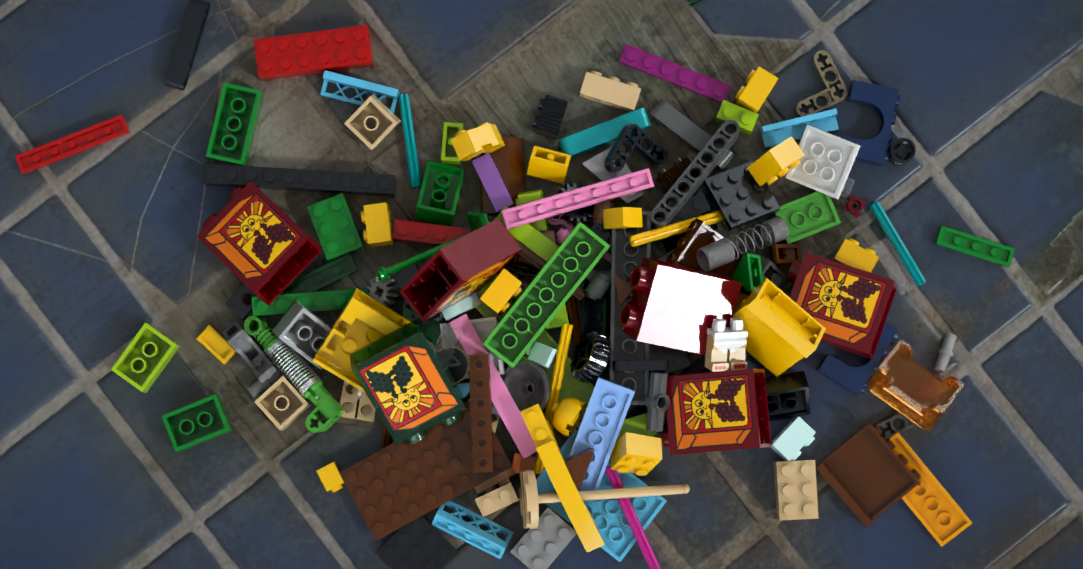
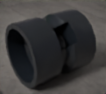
[887,138,916,166]

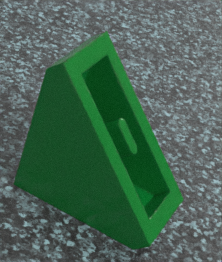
[732,253,763,292]

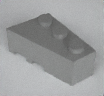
[582,147,644,206]

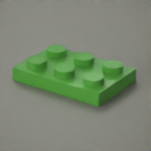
[774,191,841,244]

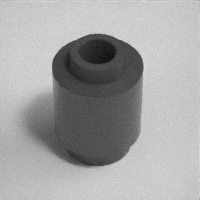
[585,271,611,301]

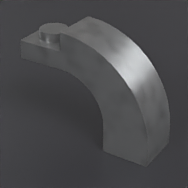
[222,320,277,383]

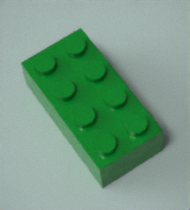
[206,82,264,166]

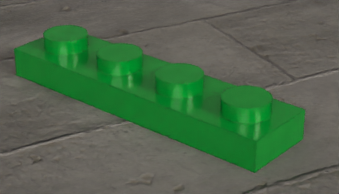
[935,226,1015,267]

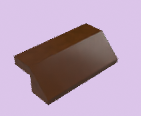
[480,137,525,215]

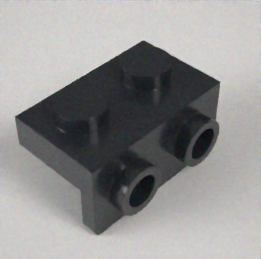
[579,297,611,336]

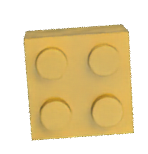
[735,66,779,113]
[747,136,805,187]
[361,202,394,248]
[480,269,523,316]
[610,432,662,476]

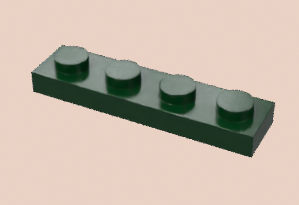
[283,253,358,294]

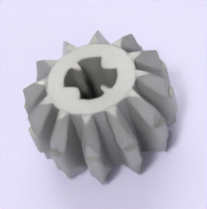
[366,276,400,307]

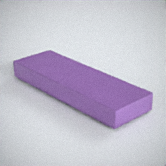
[472,153,514,213]

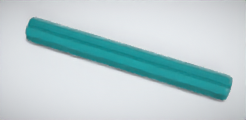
[398,94,421,187]
[869,201,926,287]

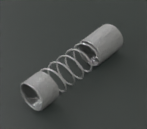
[696,216,789,272]

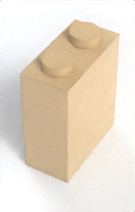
[475,482,519,517]

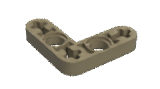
[795,50,847,117]

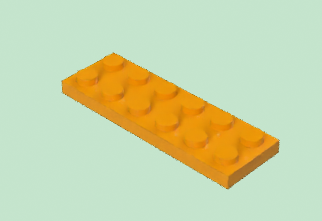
[889,432,972,547]

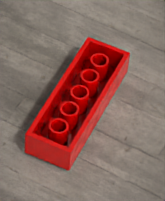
[254,25,374,81]

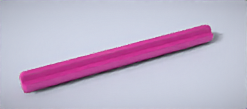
[605,466,661,569]

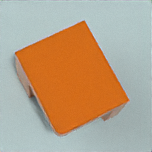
[512,453,536,474]

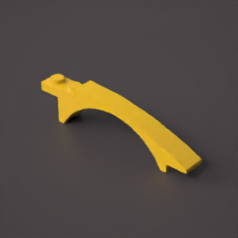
[520,403,605,553]

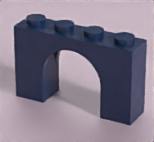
[841,80,900,166]
[817,322,899,396]

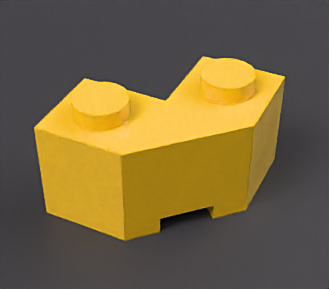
[450,122,505,161]

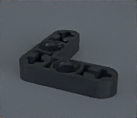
[604,124,667,173]

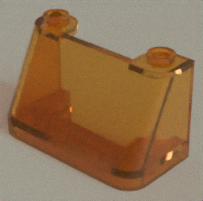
[868,339,965,430]

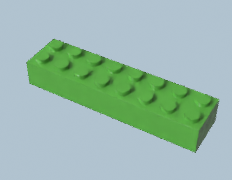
[482,221,610,368]

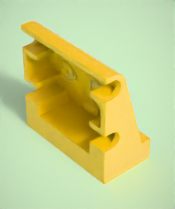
[732,278,826,377]
[312,288,422,398]

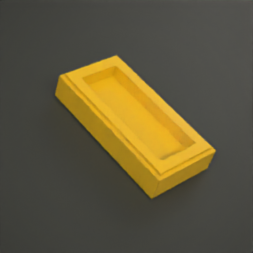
[196,325,237,365]

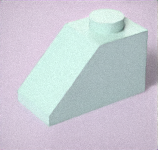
[442,293,482,321]
[526,341,557,369]

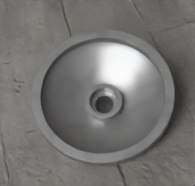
[502,360,550,411]

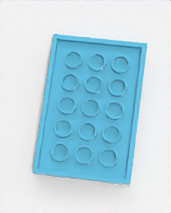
[536,430,667,562]

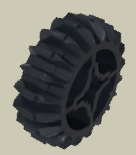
[570,331,612,383]

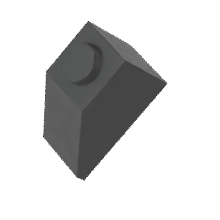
[755,253,788,290]

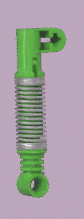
[244,316,345,433]

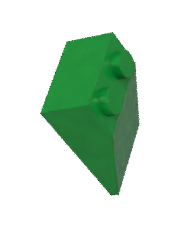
[415,160,465,226]

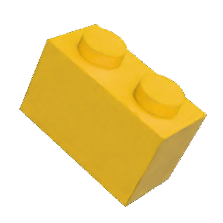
[527,146,571,184]
[832,238,879,273]

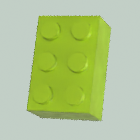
[111,322,180,393]

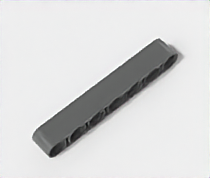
[651,120,739,229]

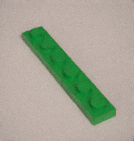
[251,288,368,316]

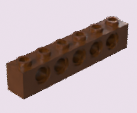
[469,354,494,473]

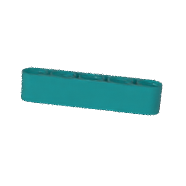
[558,108,652,158]

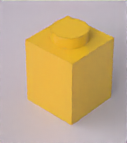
[316,462,344,493]

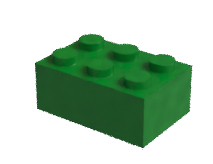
[307,193,365,262]
[161,394,233,452]

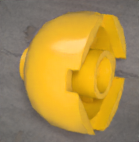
[551,397,587,437]

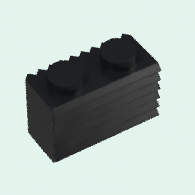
[532,94,568,140]

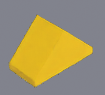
[603,207,643,229]

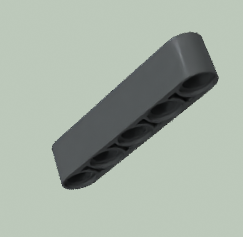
[649,99,734,171]

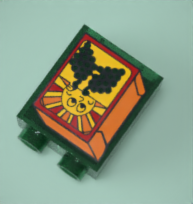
[350,318,466,445]

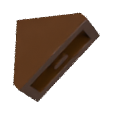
[769,244,801,266]
[565,447,594,488]

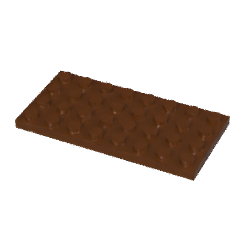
[339,401,512,541]

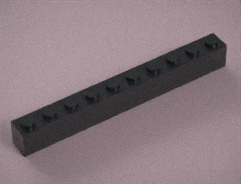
[202,163,397,197]

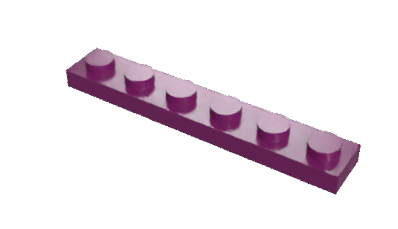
[619,44,731,104]

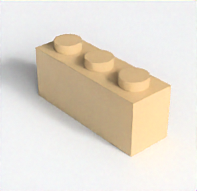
[579,71,641,112]

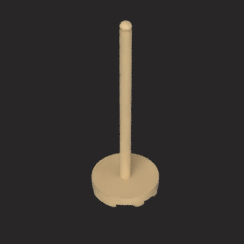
[519,470,690,529]

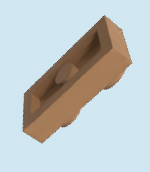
[474,467,515,494]

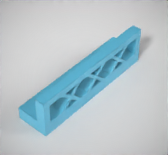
[320,70,400,114]
[760,109,839,148]
[431,500,514,559]

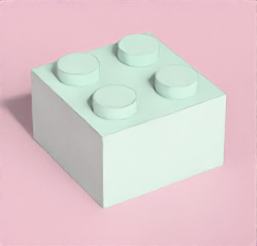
[771,416,816,461]

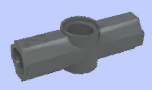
[644,371,670,432]

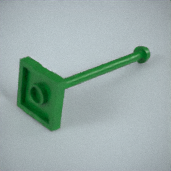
[376,211,489,281]

